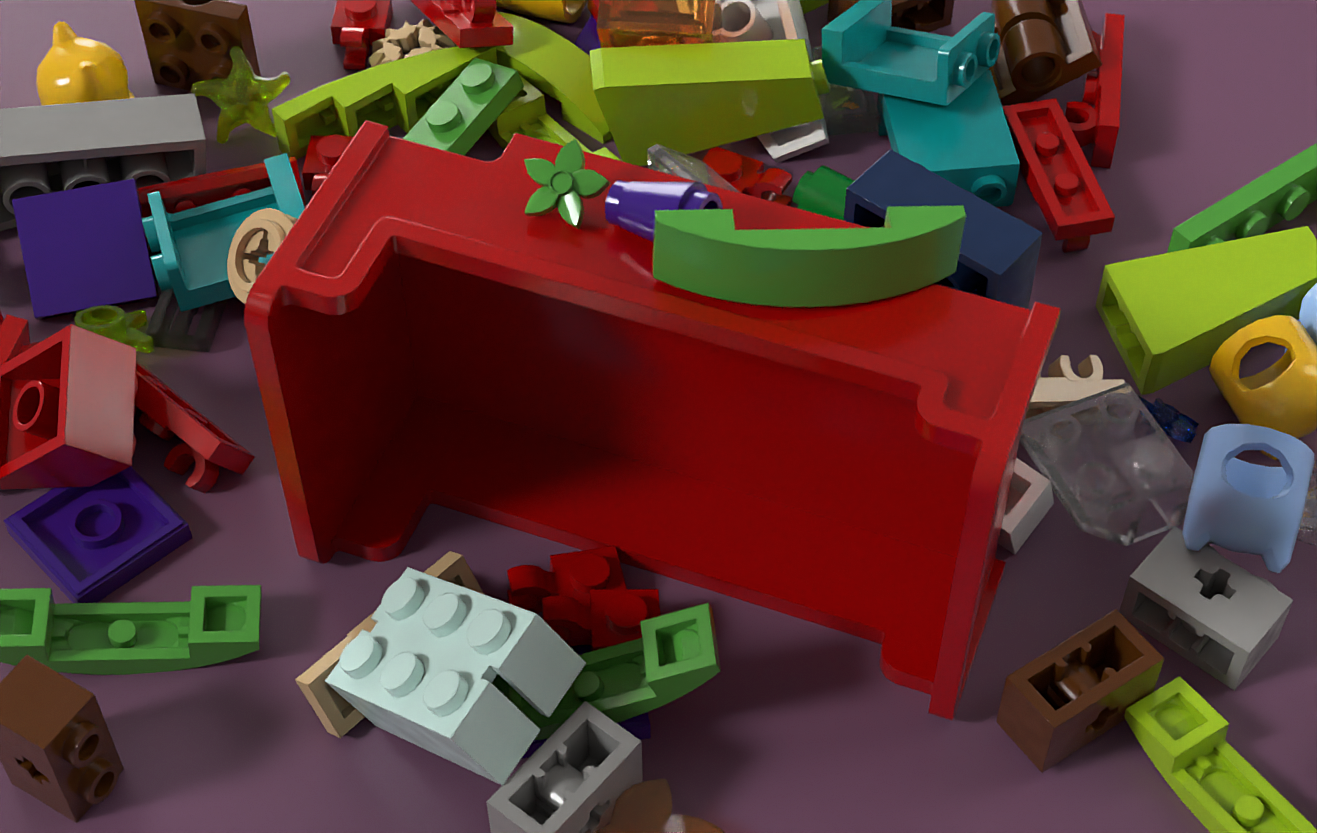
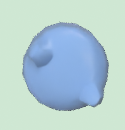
[1182,424,1315,573]

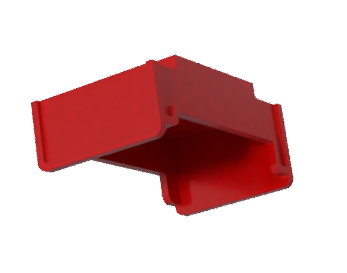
[244,120,1061,721]

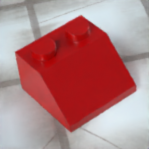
[0,324,138,490]

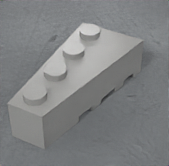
[0,93,207,231]

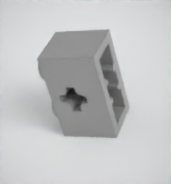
[1119,526,1293,691]
[486,701,643,833]

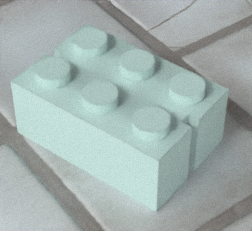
[325,567,586,786]

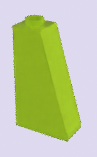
[590,39,830,166]
[1095,226,1317,395]

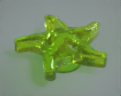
[191,46,291,144]
[47,305,154,353]

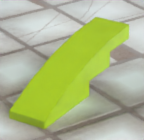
[272,46,497,160]

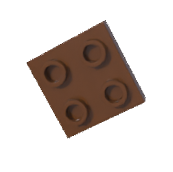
[134,0,264,105]
[988,0,1102,106]

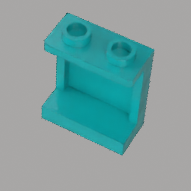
[822,0,1000,106]
[875,70,1020,207]
[142,153,305,312]

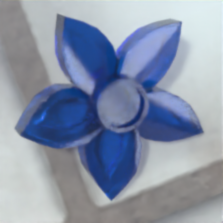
[1128,392,1199,443]

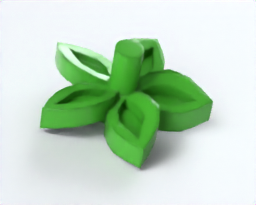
[524,139,611,229]

